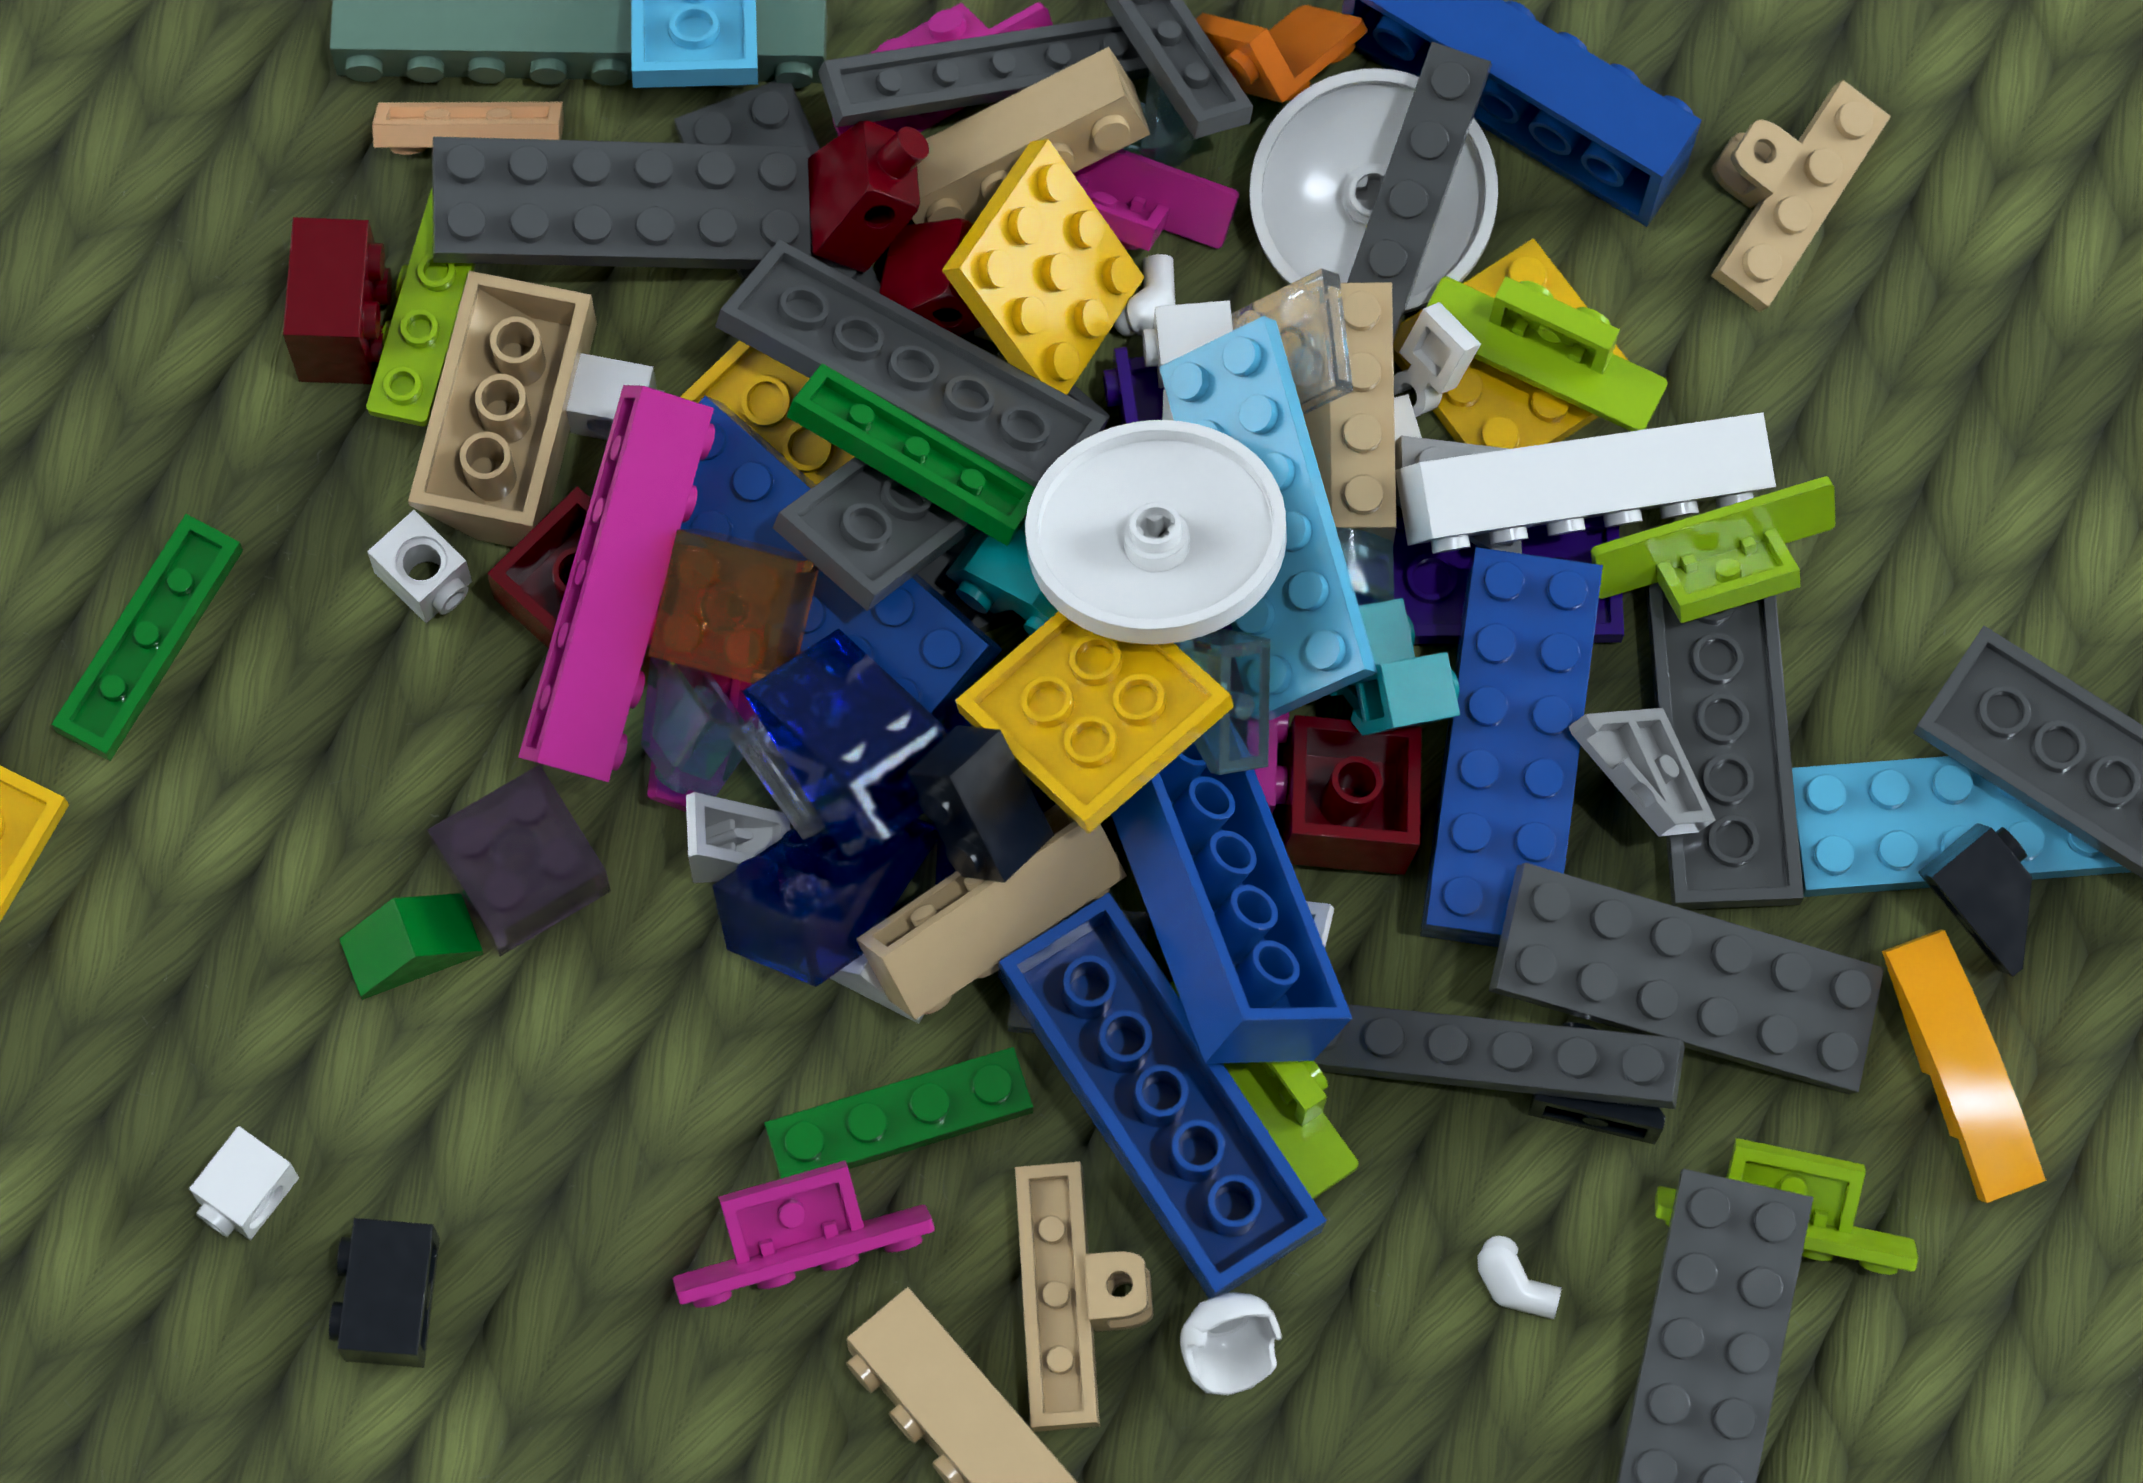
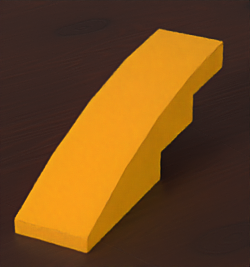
[1882,929,2046,1203]

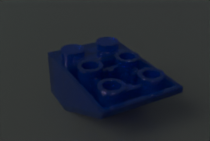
[742,629,948,858]
[712,793,940,987]

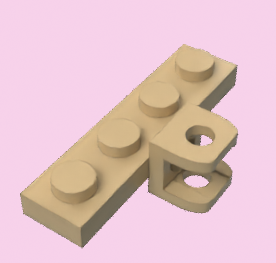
[1711,80,1891,312]
[1015,1161,1153,1432]

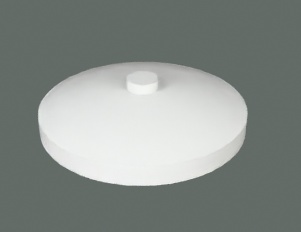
[1250,68,1498,314]
[1025,420,1287,644]

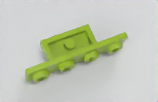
[366,188,476,427]
[1427,276,1668,431]
[1591,476,1835,624]
[1170,981,1359,1200]
[1654,1138,1918,1275]

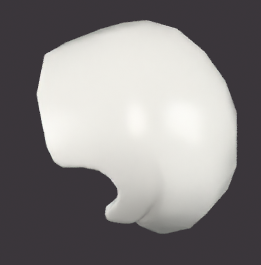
[1180,1293,1282,1395]

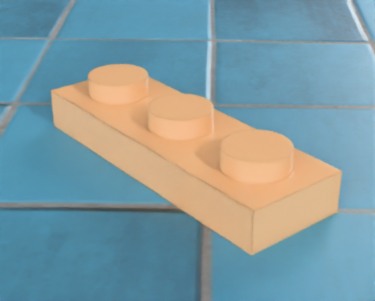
[372,102,564,155]

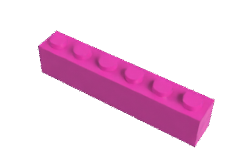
[518,385,715,782]

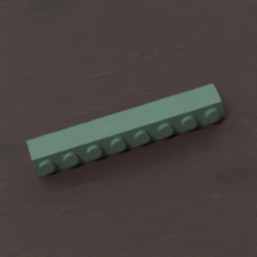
[330,0,827,88]

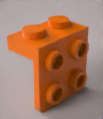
[1196,5,1367,103]

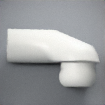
[1114,254,1175,337]
[1478,1236,1561,1319]

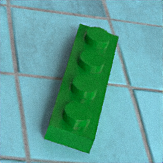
[786,363,1035,546]
[51,514,243,761]
[764,1047,1033,1179]

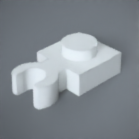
[1394,302,1481,417]

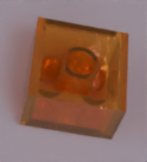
[648,529,819,688]

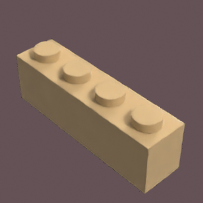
[912,47,1150,224]
[856,804,1127,1020]
[846,1287,1077,1483]

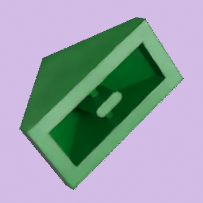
[339,893,484,1000]

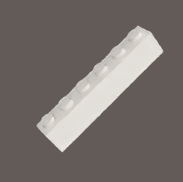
[1395,413,1776,554]

